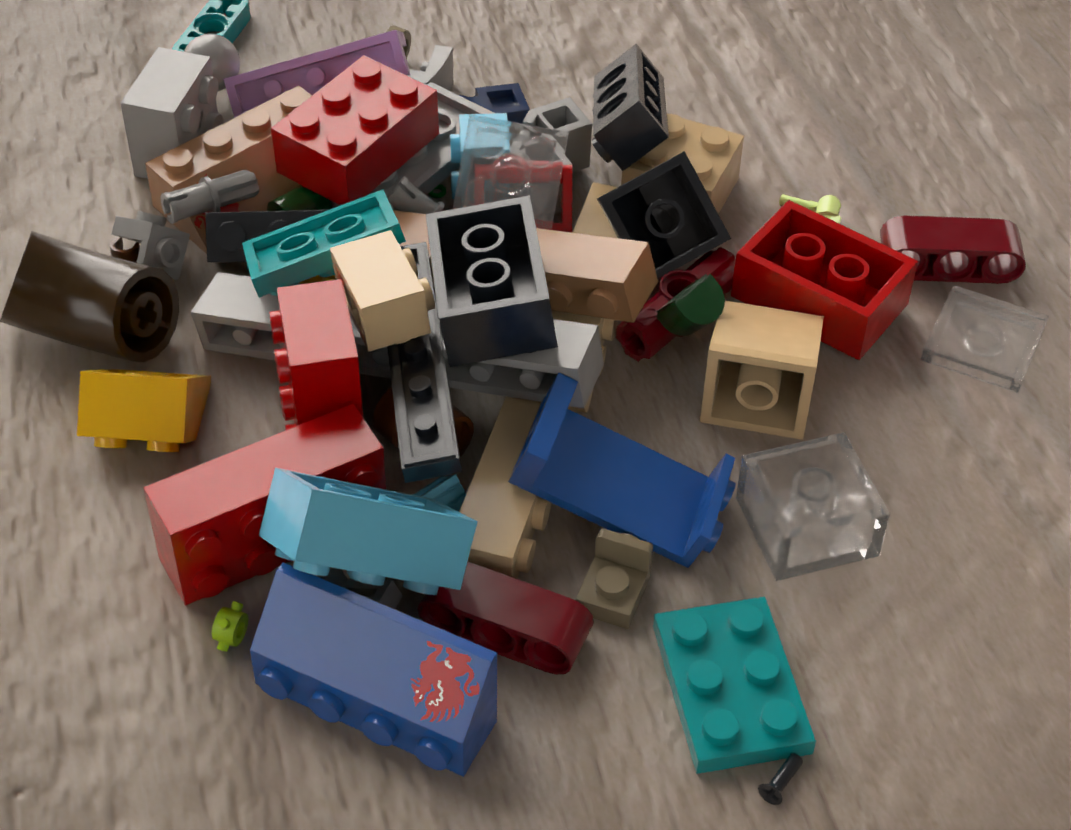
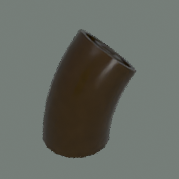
[0,231,179,363]

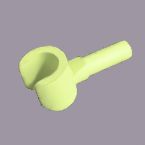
[779,194,841,224]

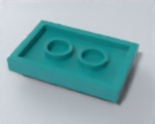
[242,189,406,298]
[653,596,816,774]

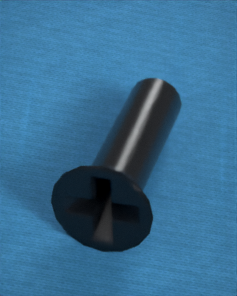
[758,753,803,805]

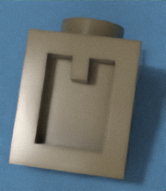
[575,529,653,629]

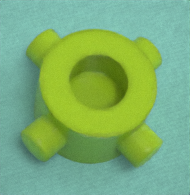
[212,601,249,652]

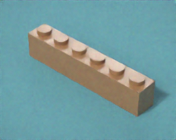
[393,210,658,323]

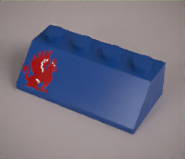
[250,562,497,777]

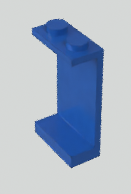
[508,372,736,568]

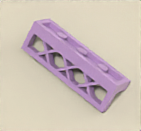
[223,30,411,118]

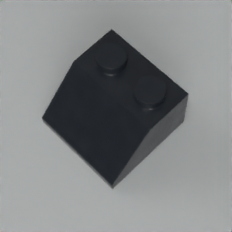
[597,151,731,279]

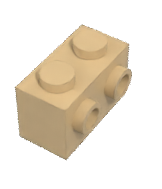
[330,230,435,352]

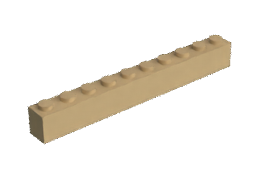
[459,182,618,579]

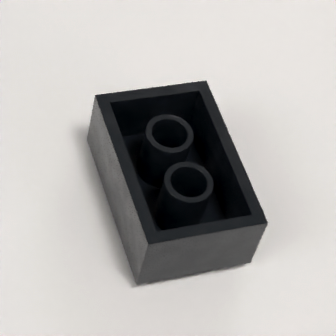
[426,195,558,367]

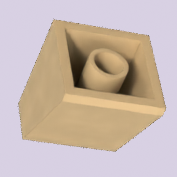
[700,301,824,440]

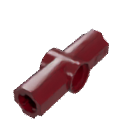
[616,246,735,362]

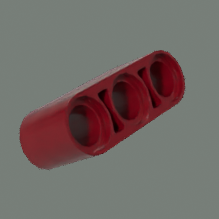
[880,215,1026,284]
[417,561,594,675]

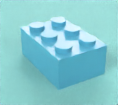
[259,468,477,595]

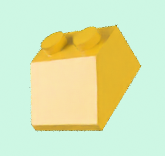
[77,369,211,452]

